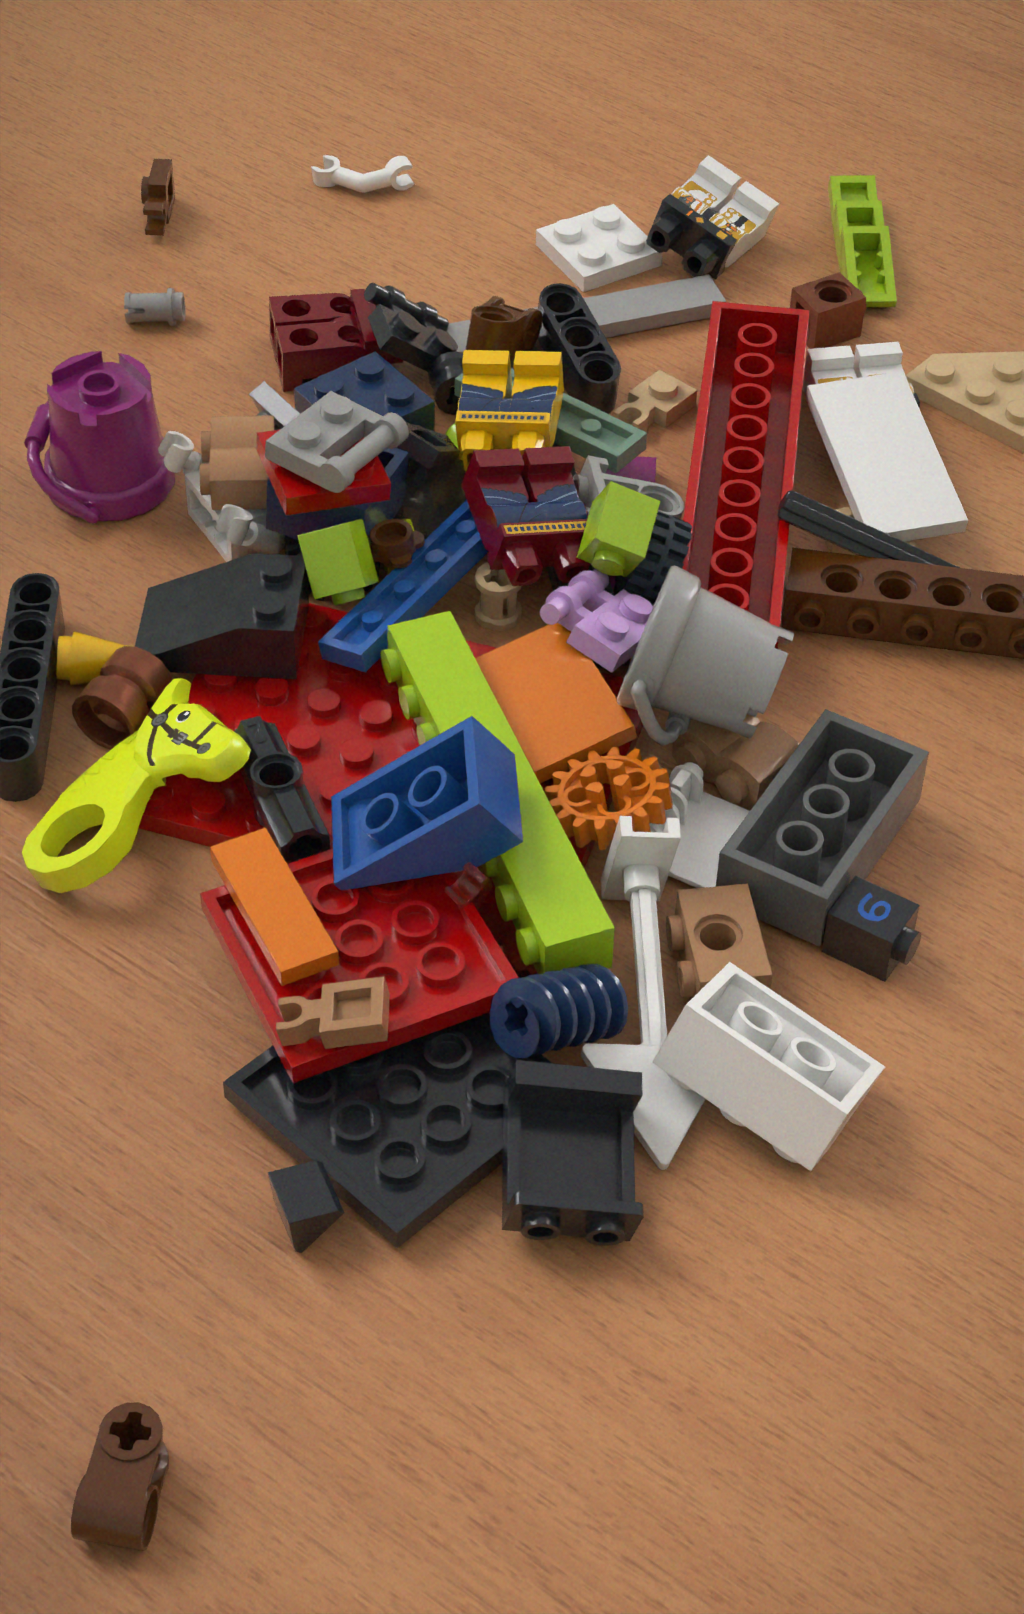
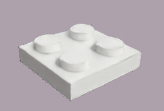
[536,204,662,292]

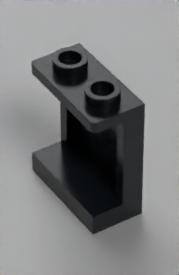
[502,1060,644,1246]

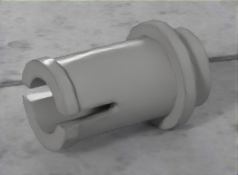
[124,288,186,326]

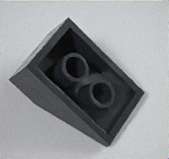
[135,553,309,680]

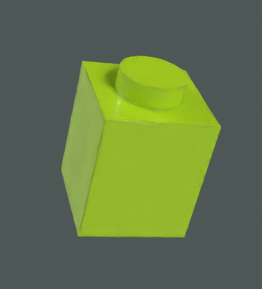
[577,481,660,577]
[297,519,379,605]

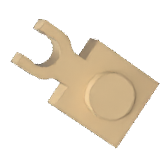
[613,370,697,432]

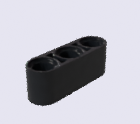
[538,283,621,414]

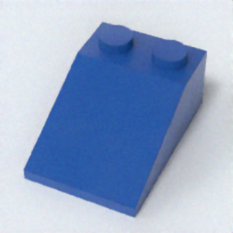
[331,716,523,891]

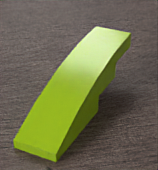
[828,175,897,307]

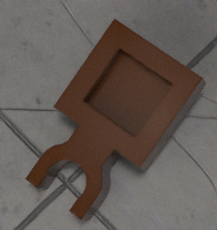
[141,159,175,236]

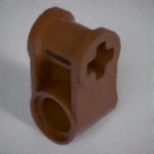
[466,296,542,361]
[71,1402,169,1551]

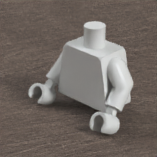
[158,431,285,562]

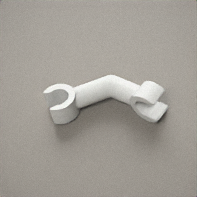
[311,155,414,193]

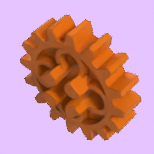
[545,747,673,850]

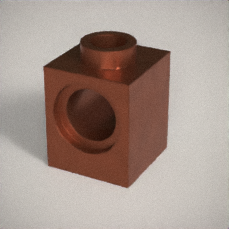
[790,272,866,349]

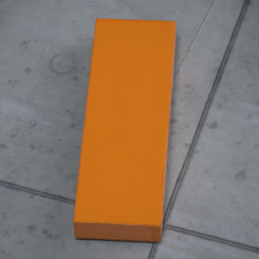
[210,828,339,986]

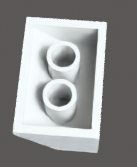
[652,962,885,1171]

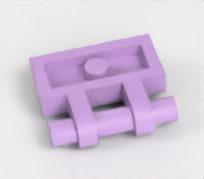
[540,569,653,673]

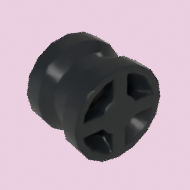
[428,351,463,415]

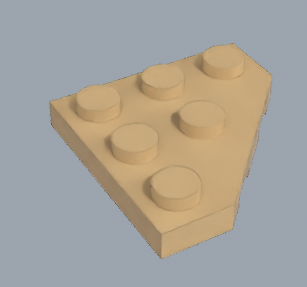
[906,351,1024,454]

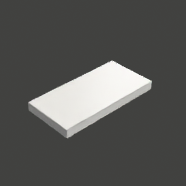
[805,371,968,542]

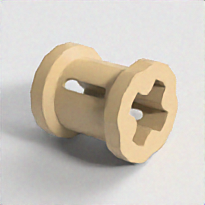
[475,562,522,631]

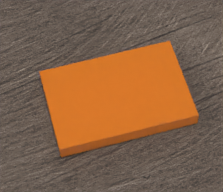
[475,622,637,783]

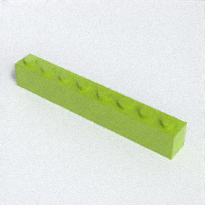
[381,611,615,974]

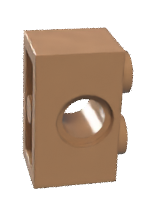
[666,883,773,999]

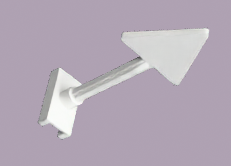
[581,816,705,1170]

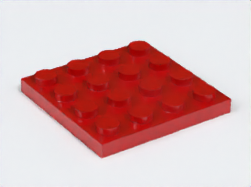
[200,849,519,1083]

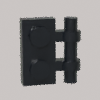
[364,283,458,372]

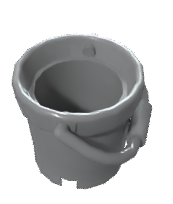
[616,565,794,746]

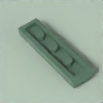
[455,368,647,473]

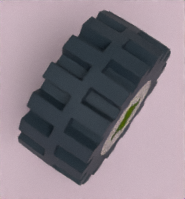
[614,511,692,606]

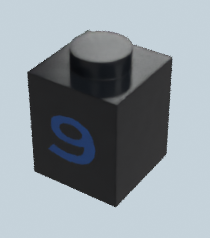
[822,875,921,982]

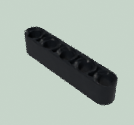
[0,573,65,802]

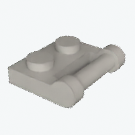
[265,391,409,493]

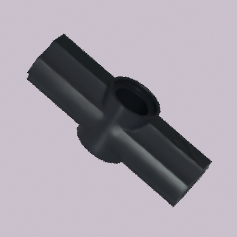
[234,716,330,863]

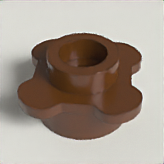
[370,519,425,568]

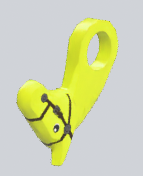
[22,678,251,893]

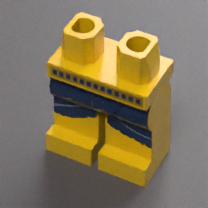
[455,350,564,471]

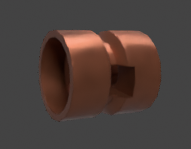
[72,646,173,750]

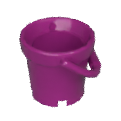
[24,351,175,524]

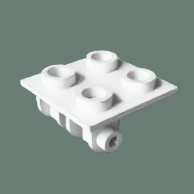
[649,762,750,888]

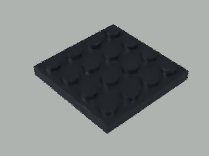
[223,1012,553,1248]

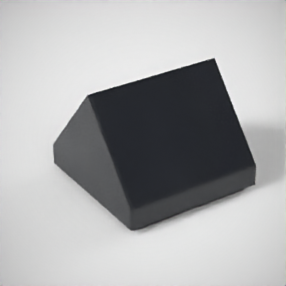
[268,1160,345,1253]

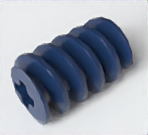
[490,964,629,1058]

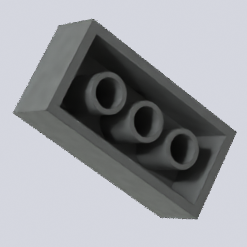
[716,709,929,947]

